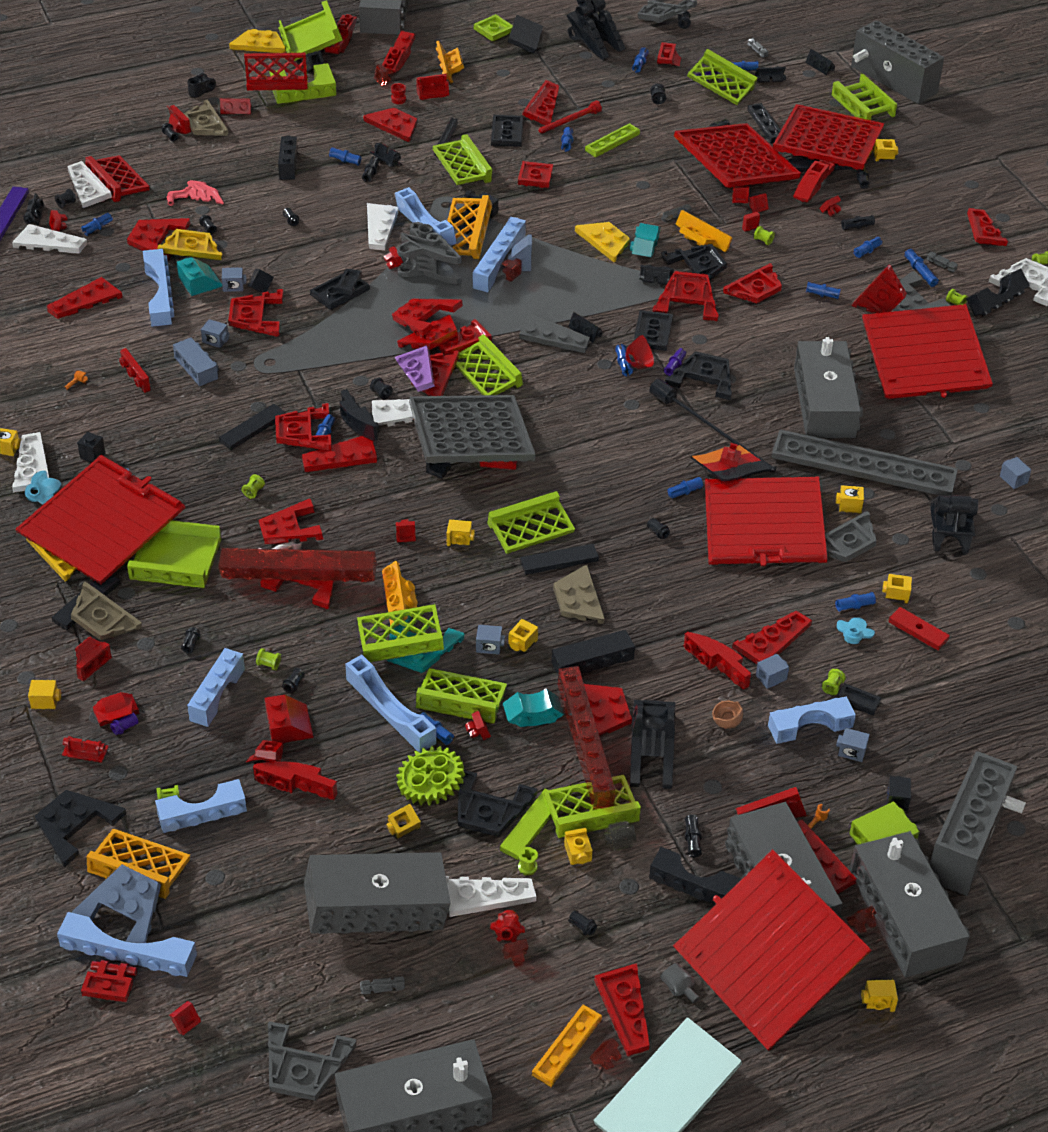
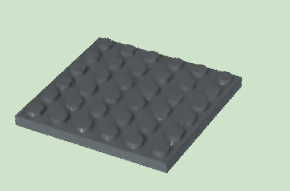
[409,395,535,464]

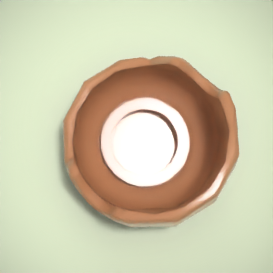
[712,700,743,729]

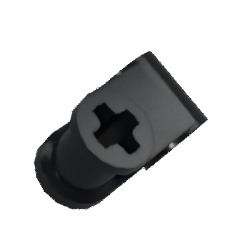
[187,73,216,98]

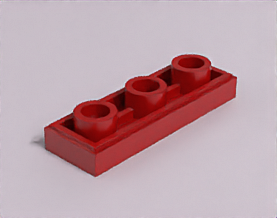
[119,348,151,393]
[888,607,950,651]

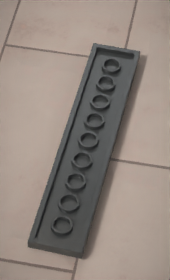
[771,429,958,496]

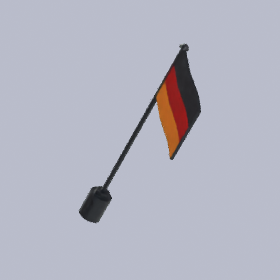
[649,378,776,481]

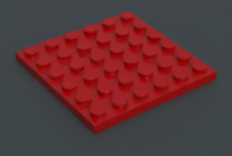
[773,104,884,170]
[674,123,801,188]

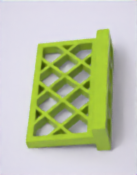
[687,49,757,105]
[433,134,492,185]
[455,334,523,395]
[487,491,575,554]
[357,604,444,662]
[416,668,507,724]
[544,775,641,838]

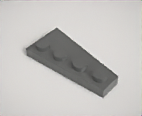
[519,313,590,353]

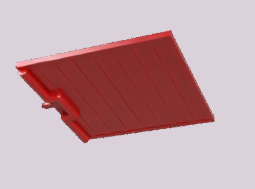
[862,304,993,399]
[15,455,185,584]
[705,476,827,566]
[673,849,872,1051]

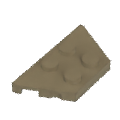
[184,99,228,136]
[553,565,604,624]
[71,581,142,640]

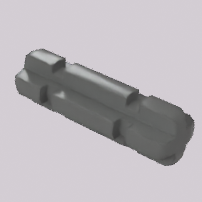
[747,38,769,58]
[662,204,692,221]
[927,252,958,272]
[360,976,405,995]

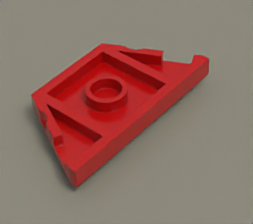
[363,108,417,142]
[723,263,782,303]
[851,264,907,313]
[397,314,458,349]
[411,351,459,396]

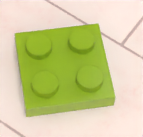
[474,14,513,41]

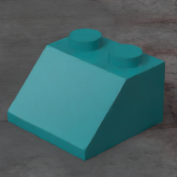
[177,257,222,296]

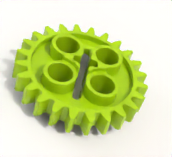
[396,746,465,806]

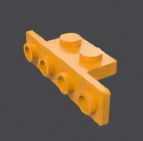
[436,40,464,84]
[676,210,732,252]
[382,561,418,626]

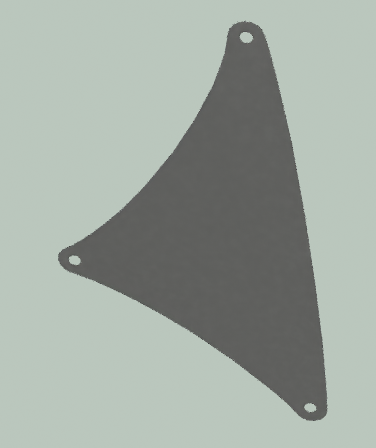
[254,196,665,373]

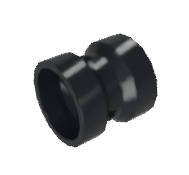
[650,83,666,104]

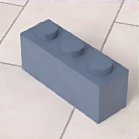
[173,337,219,387]

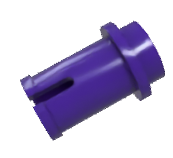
[110,712,139,735]

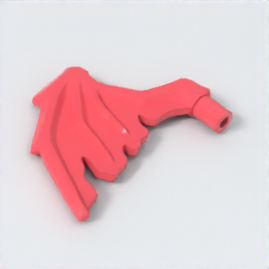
[167,180,224,206]

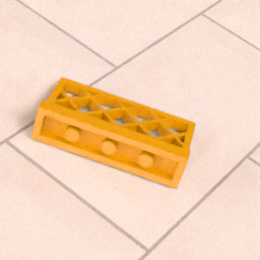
[447,195,492,259]
[86,829,190,899]

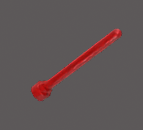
[538,100,602,134]

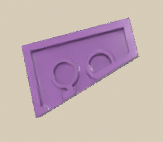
[395,346,435,392]

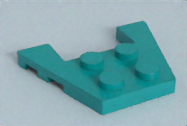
[386,615,465,673]

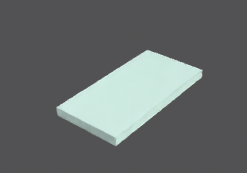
[593,1017,742,1132]

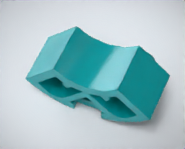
[630,223,661,257]
[503,689,564,727]

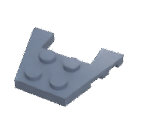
[72,864,161,943]

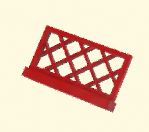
[244,53,308,91]
[85,155,149,202]

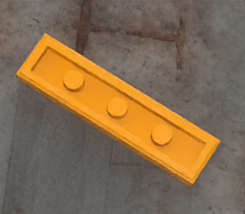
[532,1004,602,1087]

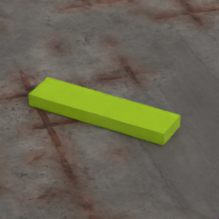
[585,123,640,158]
[500,789,563,860]

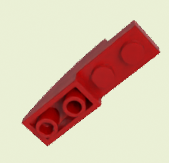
[325,14,357,54]
[381,31,415,73]
[793,160,835,203]
[683,632,751,690]
[253,761,337,800]

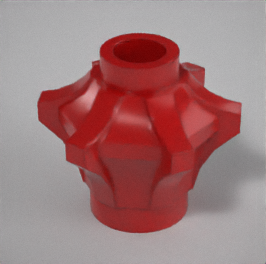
[490,910,525,944]

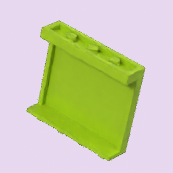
[278,0,342,61]
[127,521,221,588]

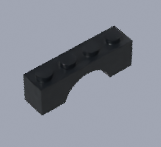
[966,268,1030,316]
[649,847,742,905]

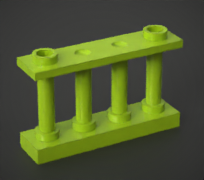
[832,74,897,120]

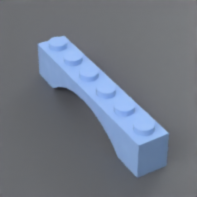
[395,187,457,246]
[473,217,526,292]
[143,249,174,327]
[345,655,436,753]
[57,912,197,977]

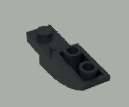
[339,389,380,441]

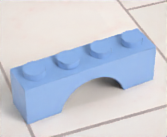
[187,648,245,727]
[768,696,856,744]
[155,779,247,833]

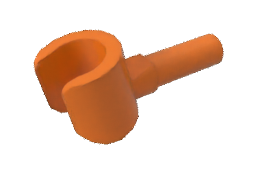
[64,371,88,390]
[808,804,830,829]

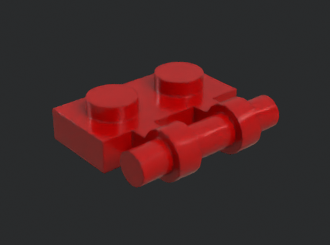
[81,960,137,1002]

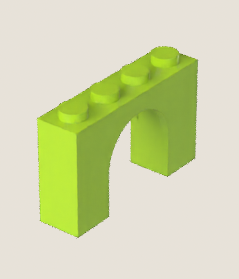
[269,63,336,104]

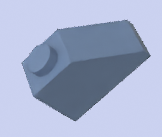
[508,235,532,271]

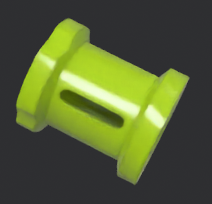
[753,226,775,246]
[1032,251,1048,265]
[946,289,968,305]
[241,474,265,499]
[256,648,281,671]
[822,669,846,695]
[157,785,180,800]
[518,847,538,876]

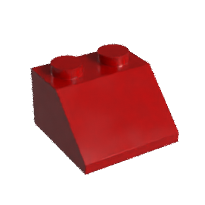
[265,695,313,743]

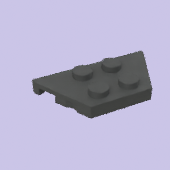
[825,511,876,562]

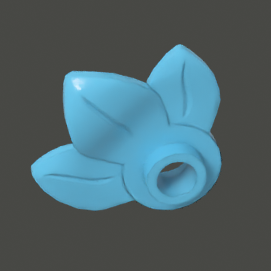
[25,470,62,505]
[837,618,875,644]

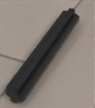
[434,117,458,156]

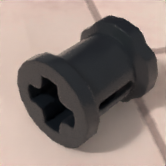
[678,10,691,29]
[55,189,76,209]
[370,377,393,400]

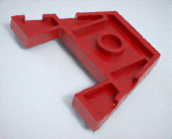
[127,218,191,262]
[653,271,718,321]
[228,289,283,337]
[392,299,463,336]
[275,403,332,450]
[259,498,323,544]
[260,549,338,609]
[558,682,632,747]

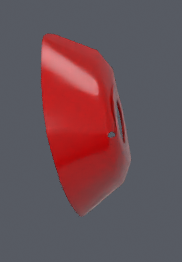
[626,335,654,369]

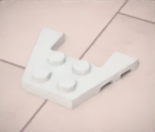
[989,258,1048,306]

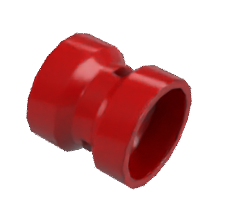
[391,83,406,104]

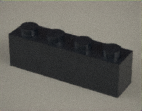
[551,629,635,680]

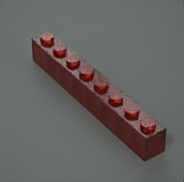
[218,548,377,582]
[558,666,615,809]

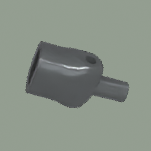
[660,963,700,1004]

